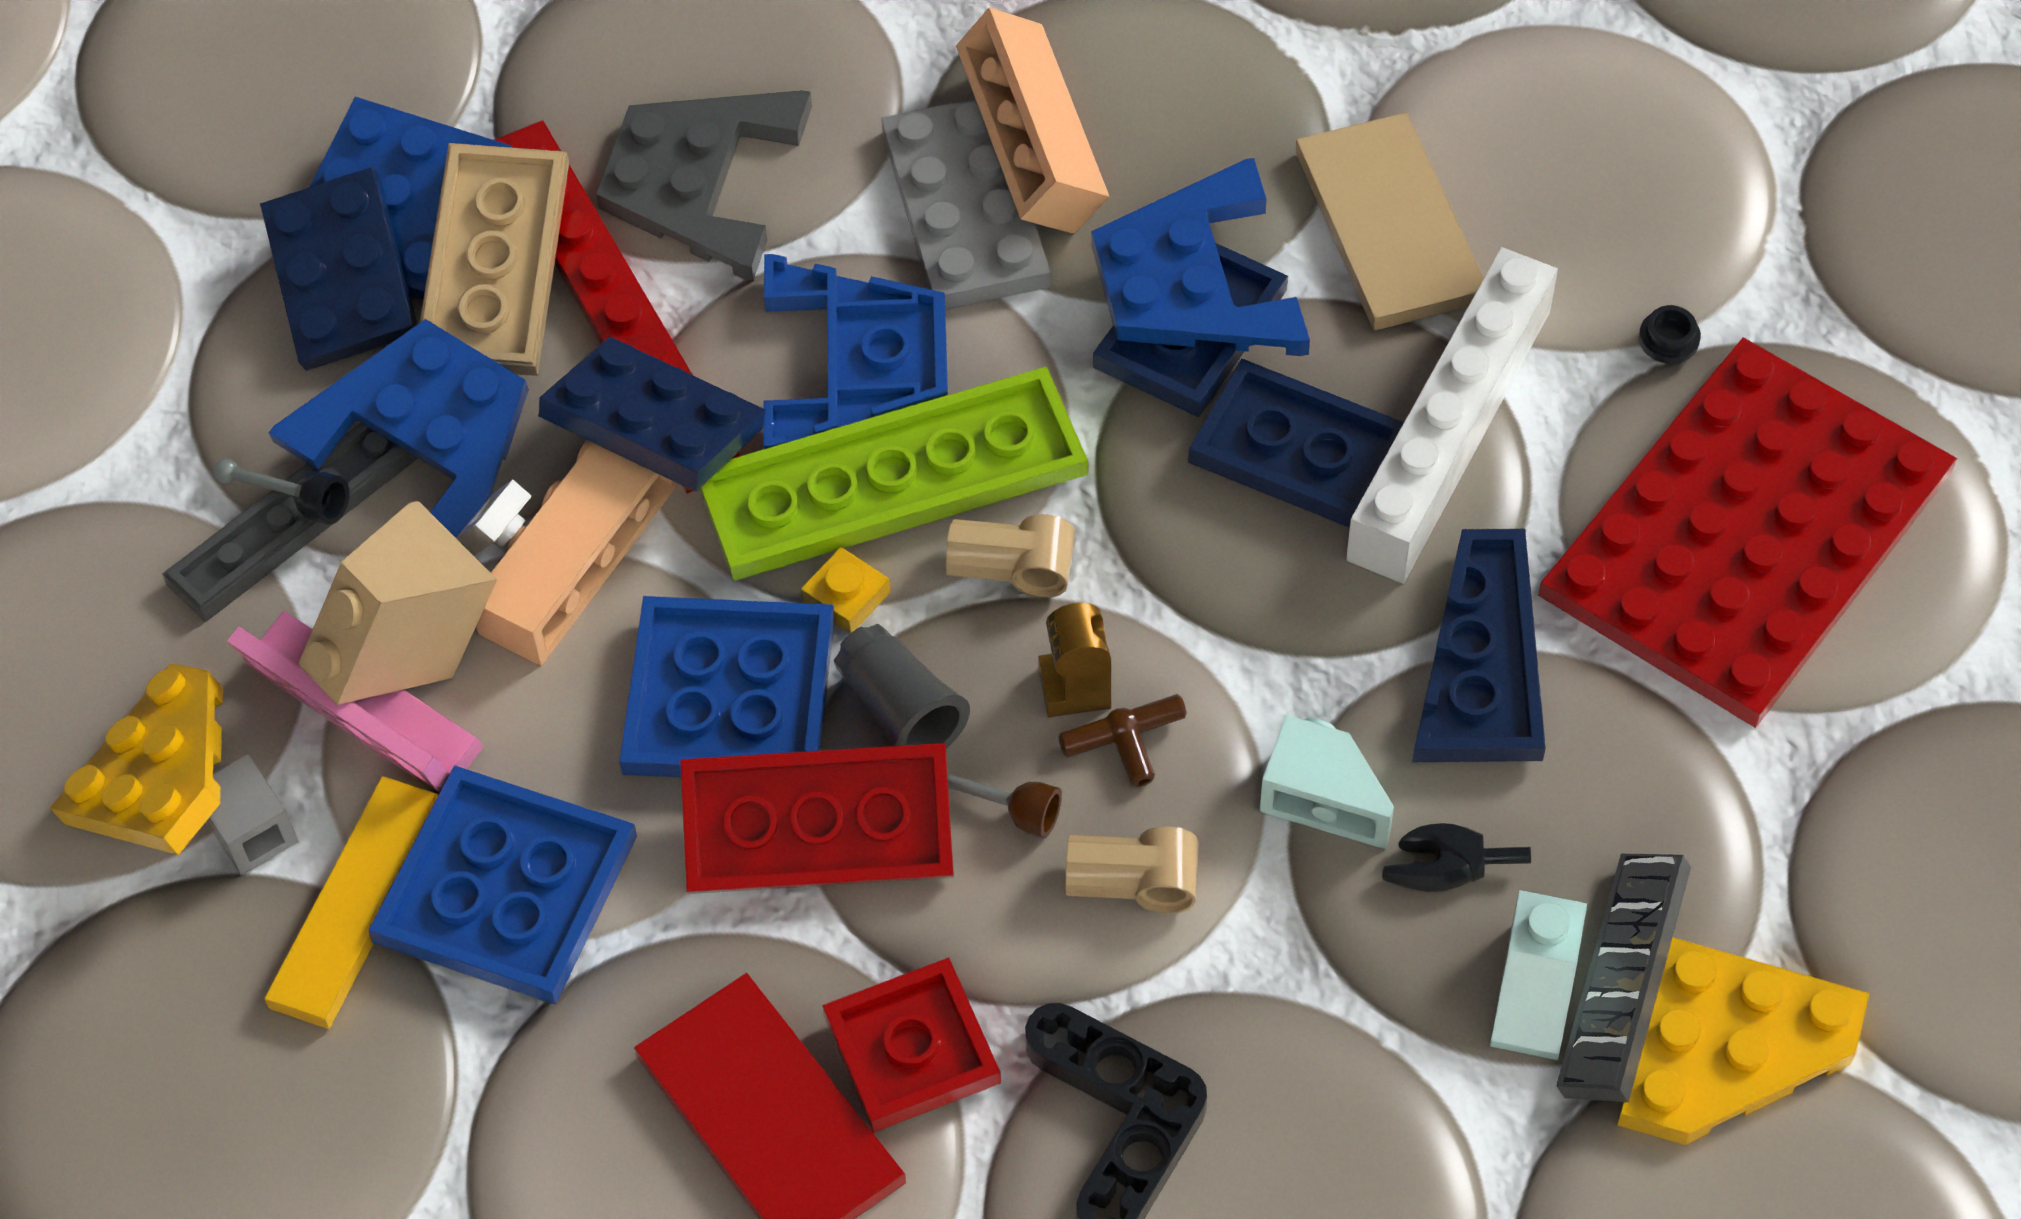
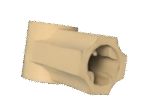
[946,514,1076,598]
[1065,826,1199,914]

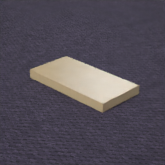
[1295,112,1484,331]
[420,143,569,376]

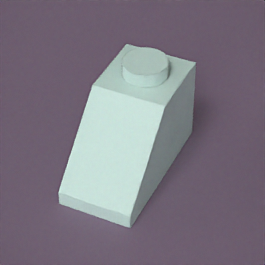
[1260,714,1394,850]
[1490,890,1587,1060]

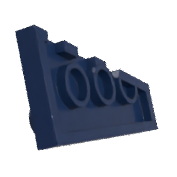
[1412,528,1546,762]

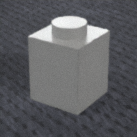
[206,754,299,875]

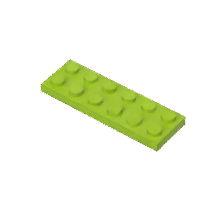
[699,366,1088,582]

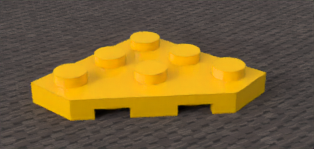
[50,663,223,855]
[1617,937,1870,1145]

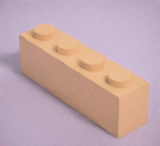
[956,7,1110,234]
[476,440,678,666]

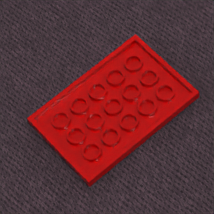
[1538,337,1957,728]

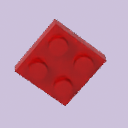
[822,957,1001,1133]

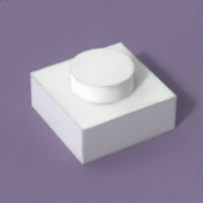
[456,479,531,555]

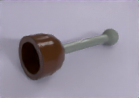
[948,774,1062,838]

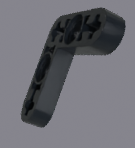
[1025,1003,1207,1219]

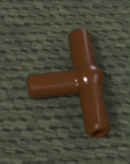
[1058,694,1187,787]

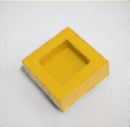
[801,547,891,634]

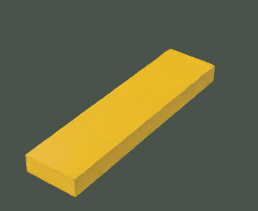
[264,776,439,1030]

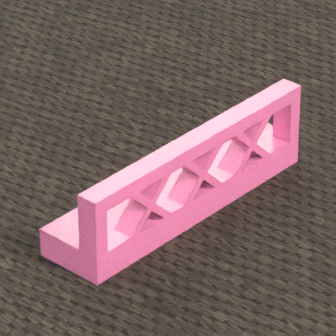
[227,611,484,794]

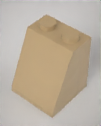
[298,501,497,705]

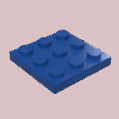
[309,97,513,300]
[619,596,835,777]
[368,765,637,1005]

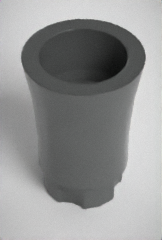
[834,624,970,749]

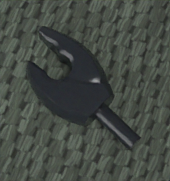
[1382,823,1531,892]

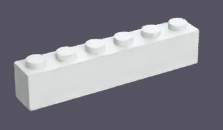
[1346,247,1558,584]

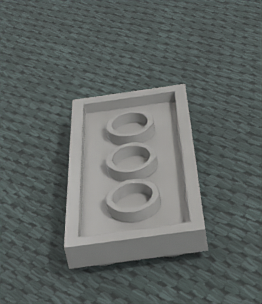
[881,99,1051,309]

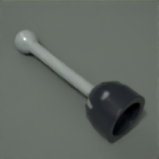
[214,459,350,525]

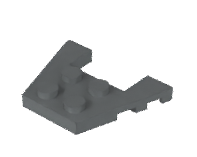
[596,90,812,281]

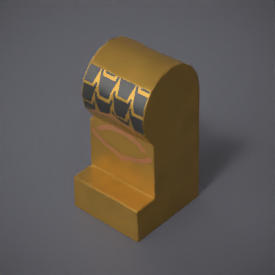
[1038,603,1111,718]

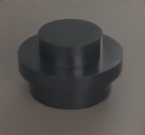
[1639,305,1701,364]

